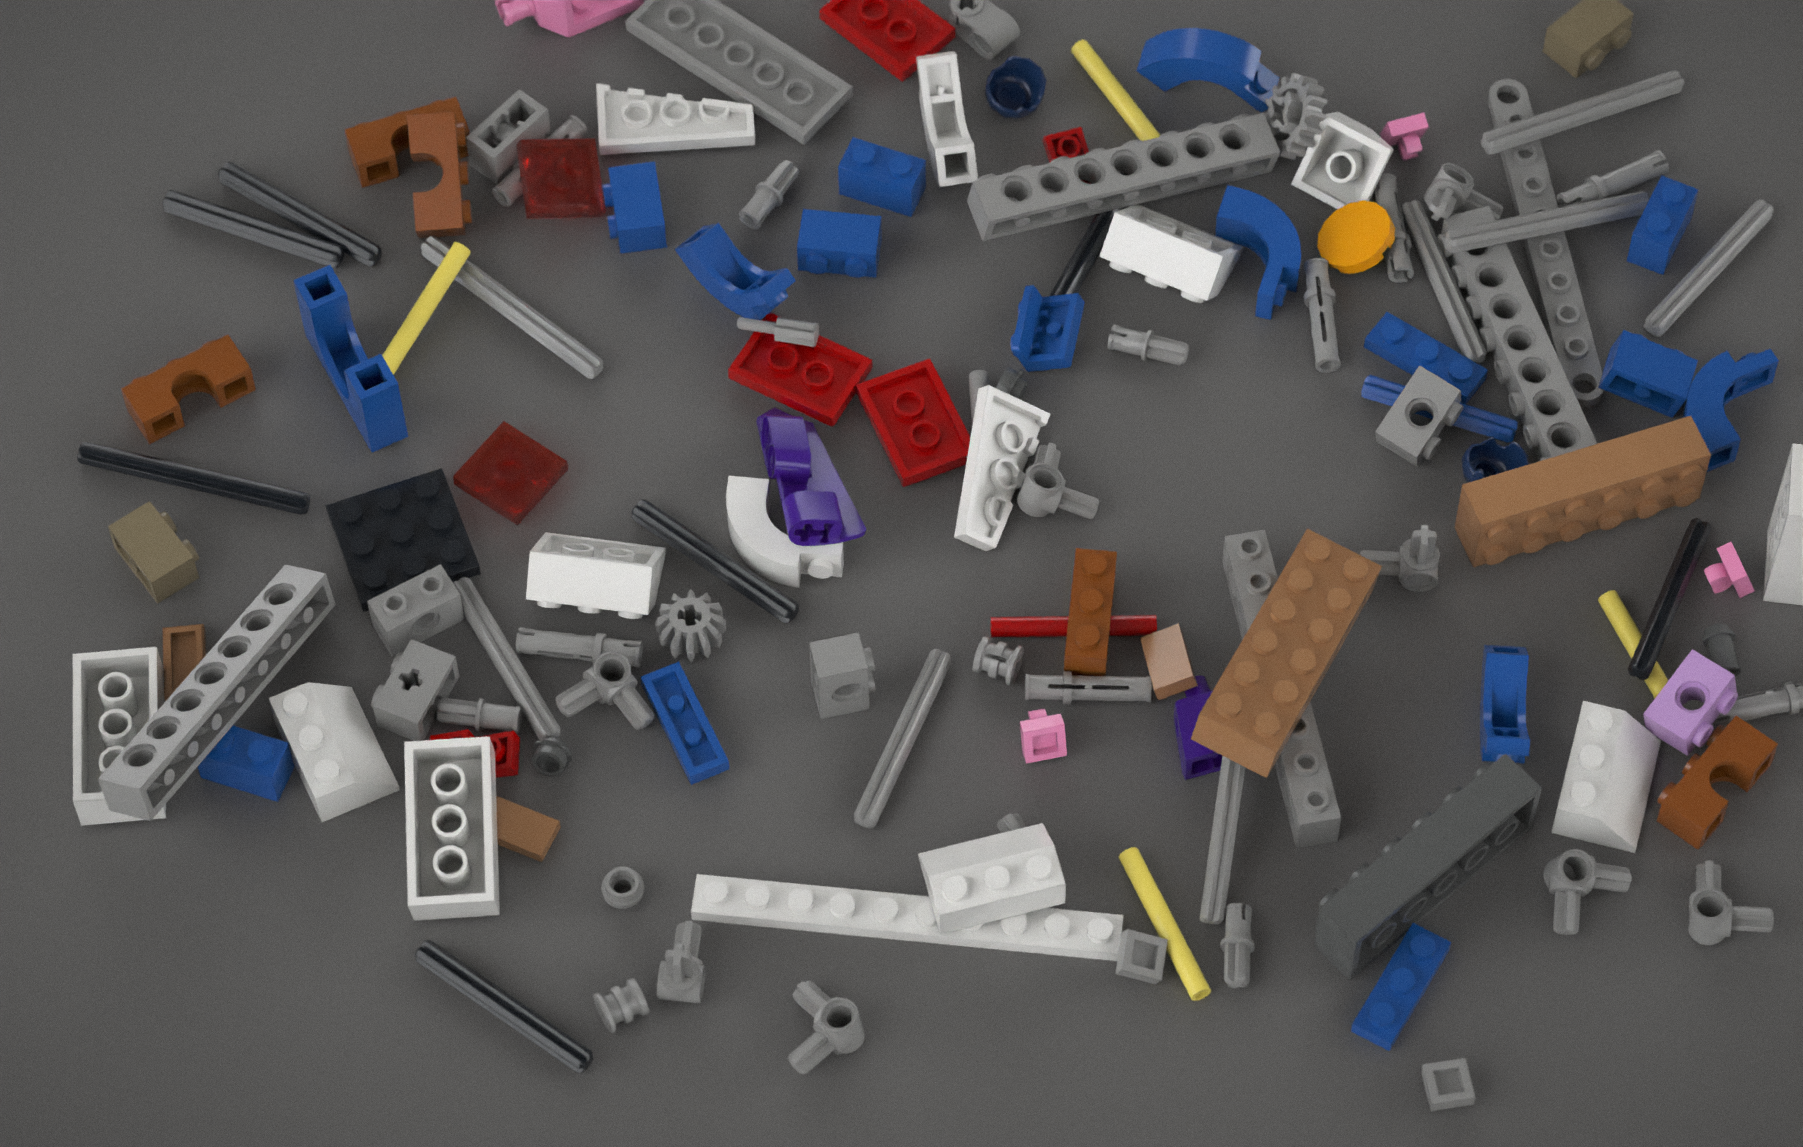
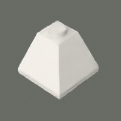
[1291,112,1393,209]

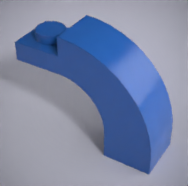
[1136,28,1280,113]
[1215,185,1301,320]
[675,223,796,320]
[1682,348,1779,472]
[1480,645,1530,763]

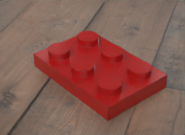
[819,0,955,82]
[728,312,873,427]
[856,358,970,487]

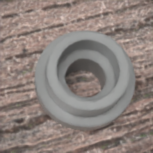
[601,867,644,909]

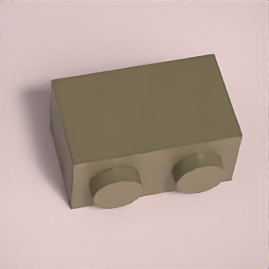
[1543,0,1634,79]
[108,501,199,603]

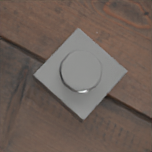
[1115,929,1168,984]
[1421,1058,1475,1111]

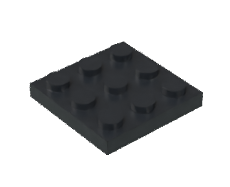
[325,468,481,612]

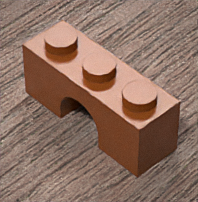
[344,96,470,188]
[407,112,472,239]
[121,334,256,444]
[1064,548,1117,676]
[1657,716,1778,850]

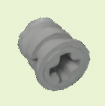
[972,636,1024,686]
[593,978,649,1033]

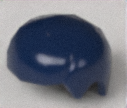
[985,56,1047,118]
[1462,437,1528,483]

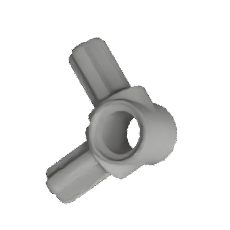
[1424,163,1503,221]
[1017,442,1099,519]
[1359,525,1440,592]
[555,652,655,730]
[1543,849,1632,935]
[1688,860,1774,945]
[657,921,705,1003]
[788,981,865,1074]

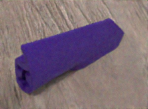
[756,407,866,546]

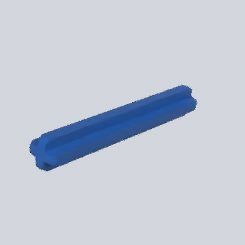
[1361,375,1518,443]

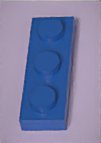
[1364,312,1488,404]
[641,662,730,785]
[1351,923,1451,1051]

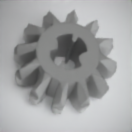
[655,589,726,662]

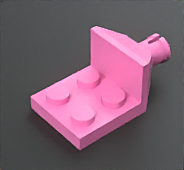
[495,0,644,38]

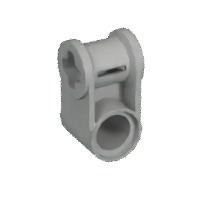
[949,0,1020,60]

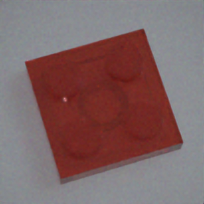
[516,138,606,219]
[453,421,568,526]

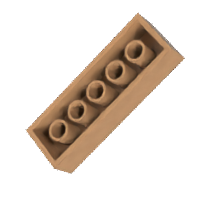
[1454,416,1711,567]
[1191,529,1382,778]

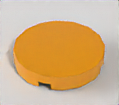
[1317,201,1395,274]

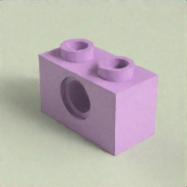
[1643,649,1738,756]

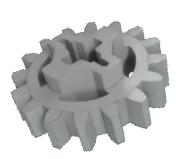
[1264,73,1327,160]

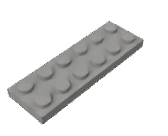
[625,0,853,145]

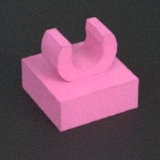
[1380,113,1429,161]
[1703,541,1755,598]
[1020,708,1067,764]

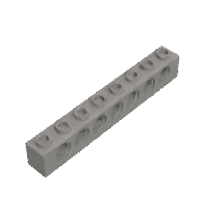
[967,113,1280,241]
[1438,206,1597,462]
[1222,530,1341,848]
[98,565,336,821]

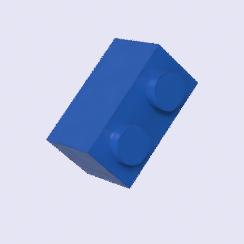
[838,137,926,217]
[602,161,667,254]
[1627,175,1698,275]
[797,209,882,278]
[1598,330,1698,418]
[198,726,295,802]

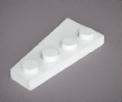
[596,83,755,155]
[954,385,1050,551]

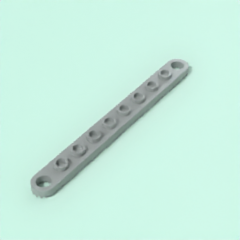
[1488,79,1604,409]

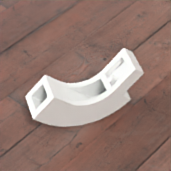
[916,51,978,187]
[726,475,844,588]

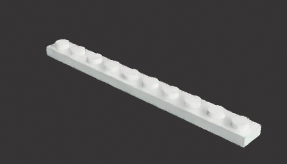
[691,874,1123,961]

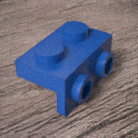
[1010,285,1085,372]

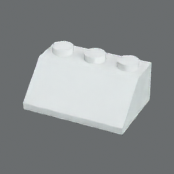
[1099,204,1244,303]
[526,532,666,619]
[269,682,400,822]
[1551,701,1661,853]
[918,823,1066,934]

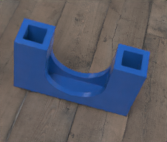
[293,265,408,453]

